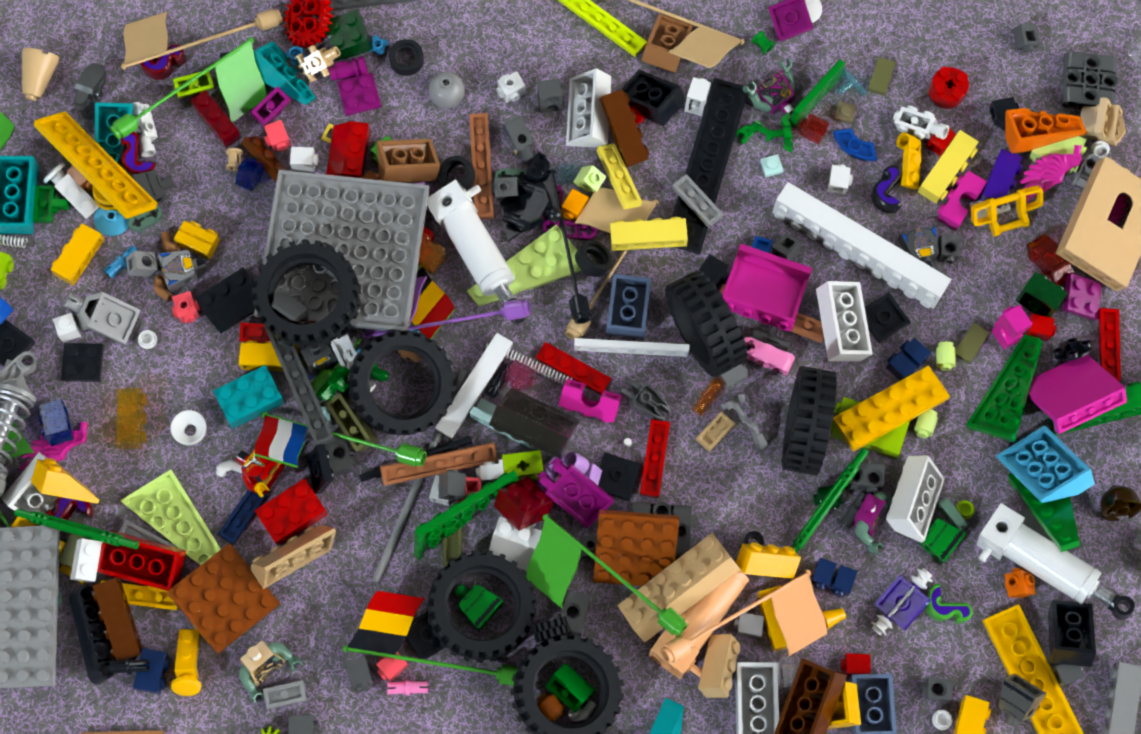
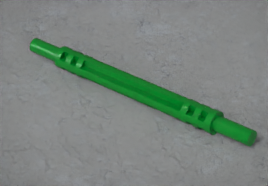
[792,447,869,553]
[14,509,139,549]

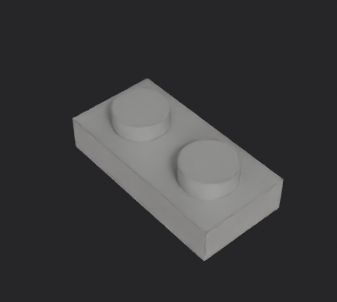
[263,680,307,710]

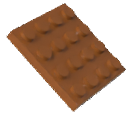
[593,509,679,586]
[166,543,281,655]

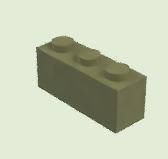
[325,393,379,452]

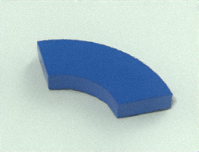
[833,128,877,161]

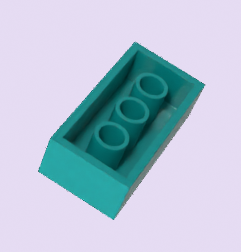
[0,156,39,234]

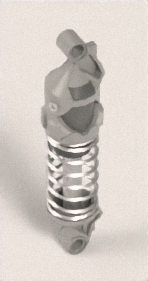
[0,351,37,497]

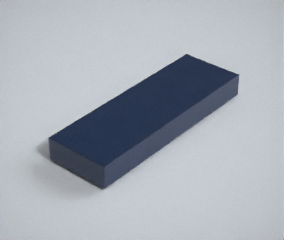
[218,490,268,545]

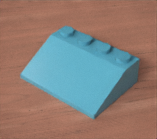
[996,425,1095,503]

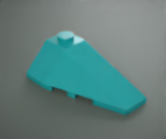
[254,41,316,105]
[95,103,133,164]
[649,697,684,734]

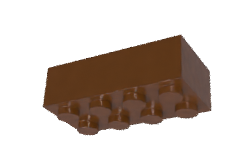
[774,658,847,734]

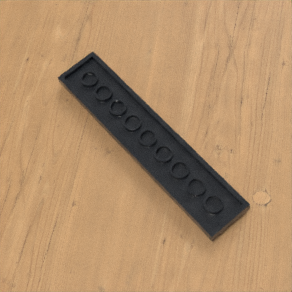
[672,78,750,255]

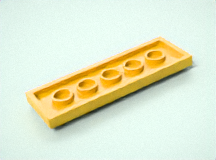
[833,366,950,452]

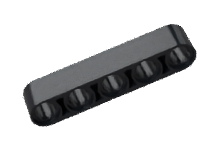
[69,585,114,685]

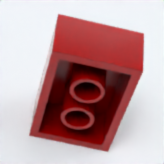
[254,478,328,546]

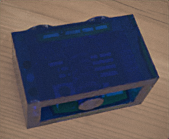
[38,398,74,447]

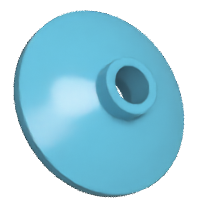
[94,207,130,236]

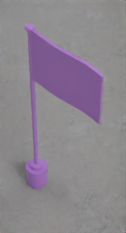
[361,276,531,340]

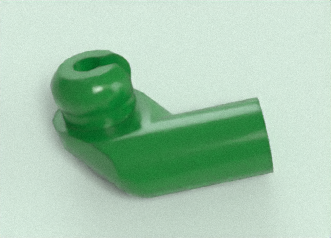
[370,362,389,382]

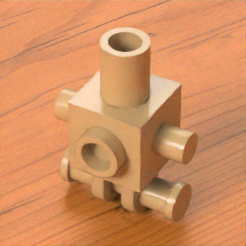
[295,45,341,84]

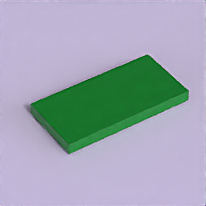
[790,59,845,129]

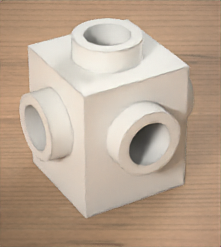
[496,72,526,103]

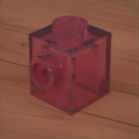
[505,360,536,391]

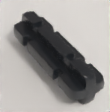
[486,362,511,398]

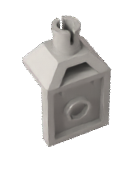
[63,292,141,345]

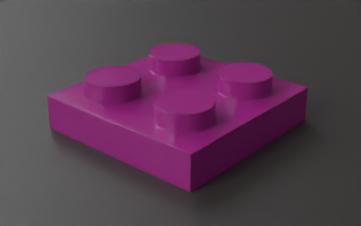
[768,0,814,42]
[337,73,381,116]
[1063,273,1102,320]

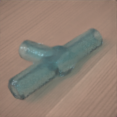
[838,66,868,96]

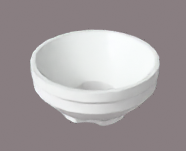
[171,410,207,446]

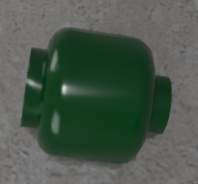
[813,484,843,510]

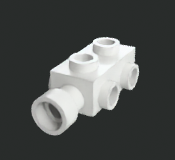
[133,102,158,157]
[893,105,949,140]

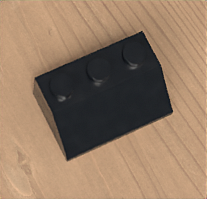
[196,267,256,333]

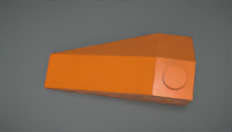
[1005,108,1087,154]

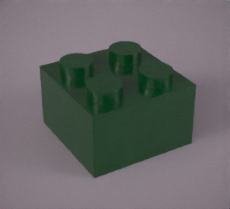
[326,9,372,61]
[1015,272,1067,317]

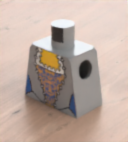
[158,250,206,292]

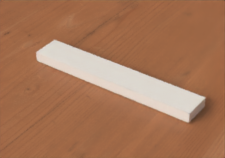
[435,333,513,439]
[574,338,690,357]

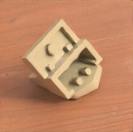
[1080,98,1126,146]

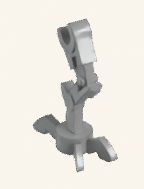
[720,393,768,449]

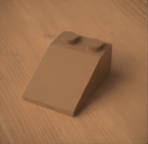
[641,13,693,73]

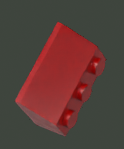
[326,121,370,178]

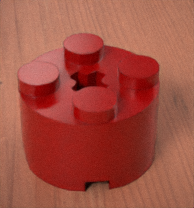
[928,66,969,109]

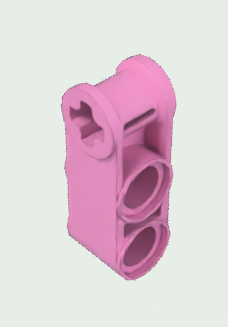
[744,337,795,375]

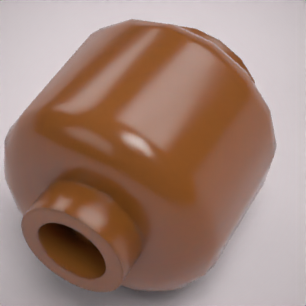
[536,693,564,722]

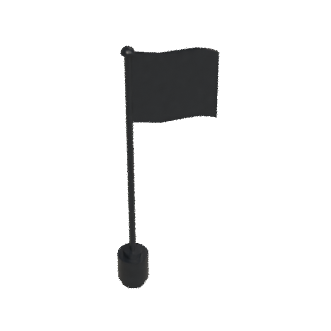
[500,169,591,324]

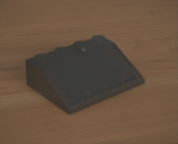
[489,388,581,458]

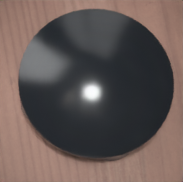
[1053,338,1093,361]

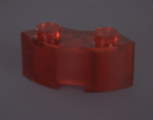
[1026,234,1075,286]

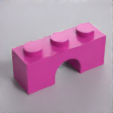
[937,170,987,231]
[991,305,1033,350]
[558,379,622,423]

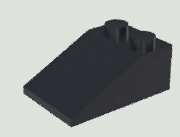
[622,70,686,126]

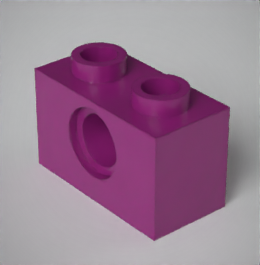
[251,86,291,129]

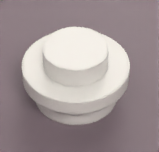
[1091,140,1110,158]
[138,330,158,349]
[932,710,953,730]

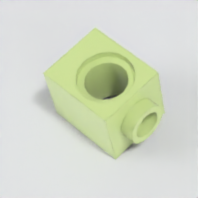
[573,165,606,193]

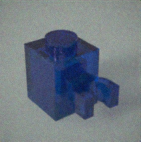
[235,158,265,191]

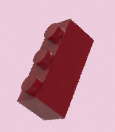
[190,90,241,149]

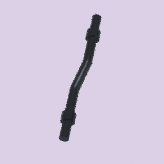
[359,436,472,482]

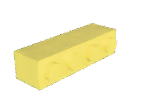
[918,130,979,204]
[610,217,688,251]

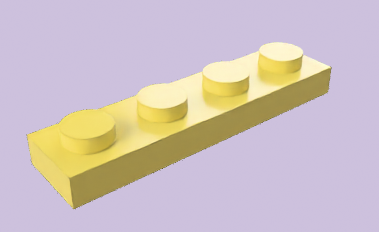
[596,143,642,209]

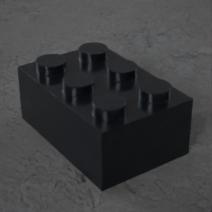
[1048,600,1096,667]

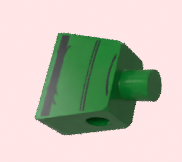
[919,518,966,565]
[454,584,504,632]

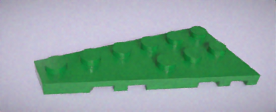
[966,334,1043,442]
[414,470,518,560]
[1008,473,1080,552]

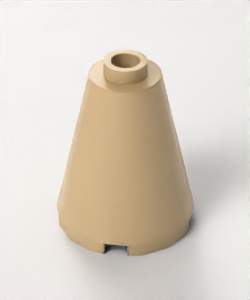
[22,48,60,101]

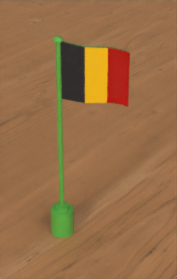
[310,262,455,394]
[343,591,518,686]

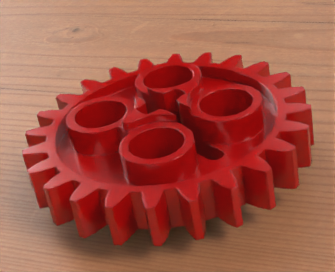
[283,0,333,48]

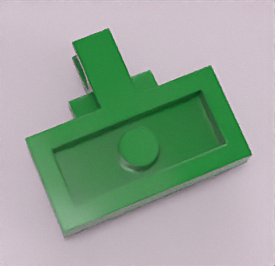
[32,185,70,223]
[315,366,349,401]

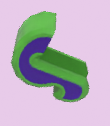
[925,583,973,624]

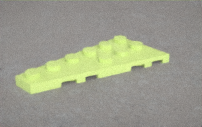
[467,225,582,307]
[120,469,221,566]

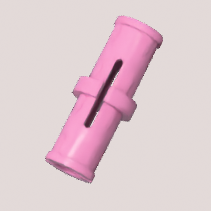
[387,679,428,696]

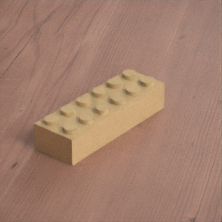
[617,533,740,642]

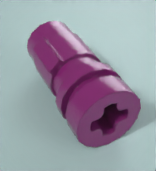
[328,56,368,81]

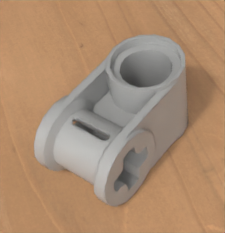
[1071,154,1100,188]

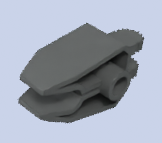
[74,63,106,113]
[619,378,671,421]

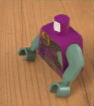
[743,58,796,115]
[855,492,892,554]

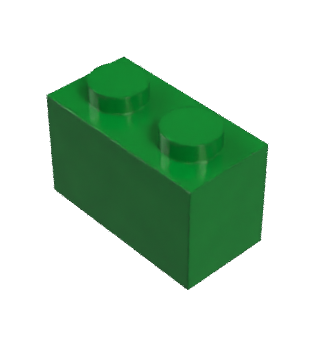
[545,663,596,713]

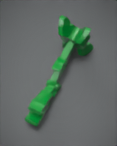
[735,112,793,153]

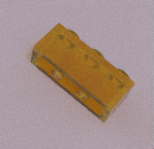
[116,388,147,449]

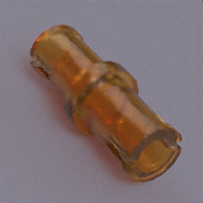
[691,378,723,416]

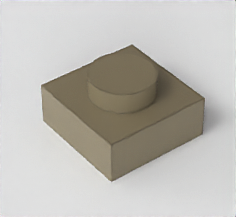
[834,101,856,124]

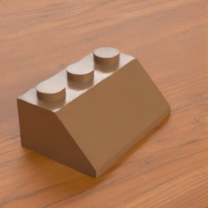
[377,139,440,183]

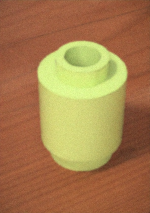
[936,341,956,371]
[914,409,938,438]

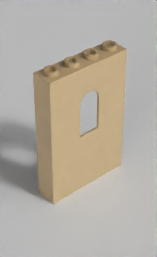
[1056,156,1141,292]

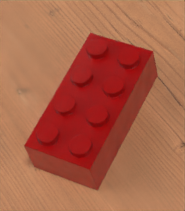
[97,531,187,591]

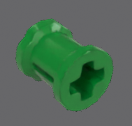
[751,31,776,55]

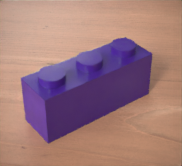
[979,148,1023,209]

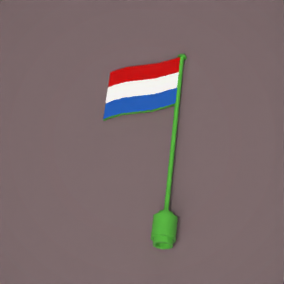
[254,411,427,468]

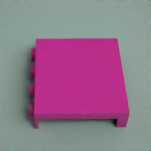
[723,244,812,332]
[1027,354,1127,434]

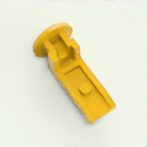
[171,629,201,696]

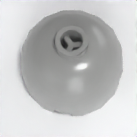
[428,72,465,109]

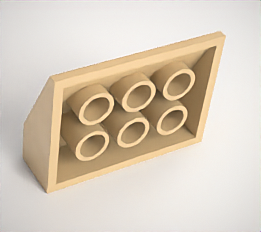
[251,525,336,589]

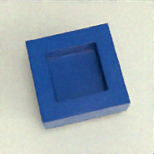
[752,236,774,253]

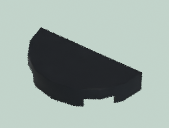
[524,151,550,181]

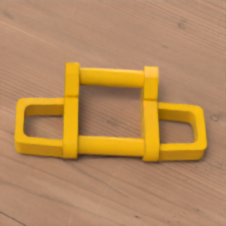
[971,185,1044,237]

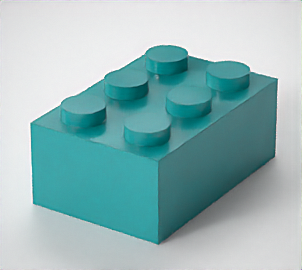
[213,365,285,429]

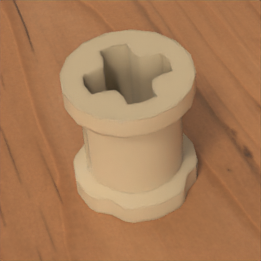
[226,148,243,171]

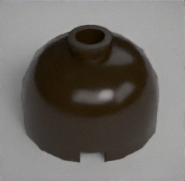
[1100,485,1141,522]

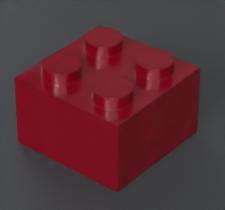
[494,477,553,531]

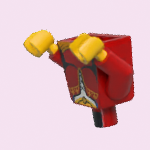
[236,450,285,498]

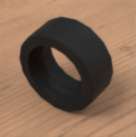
[389,39,424,76]
[438,156,475,190]
[575,240,613,277]

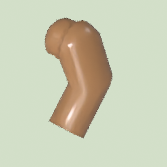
[161,232,182,253]
[154,274,173,302]

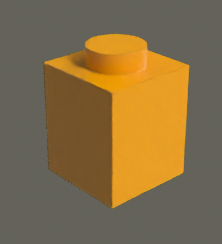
[561,188,589,221]

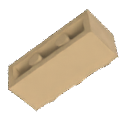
[698,634,740,698]

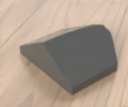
[272,292,308,321]

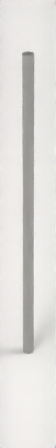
[371,370,468,584]

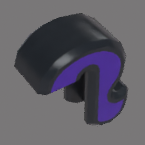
[871,165,902,213]

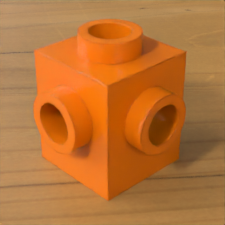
[1004,568,1036,598]

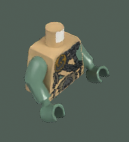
[239,641,303,704]

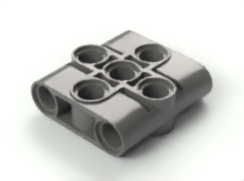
[1061,52,1118,109]
[632,502,692,561]

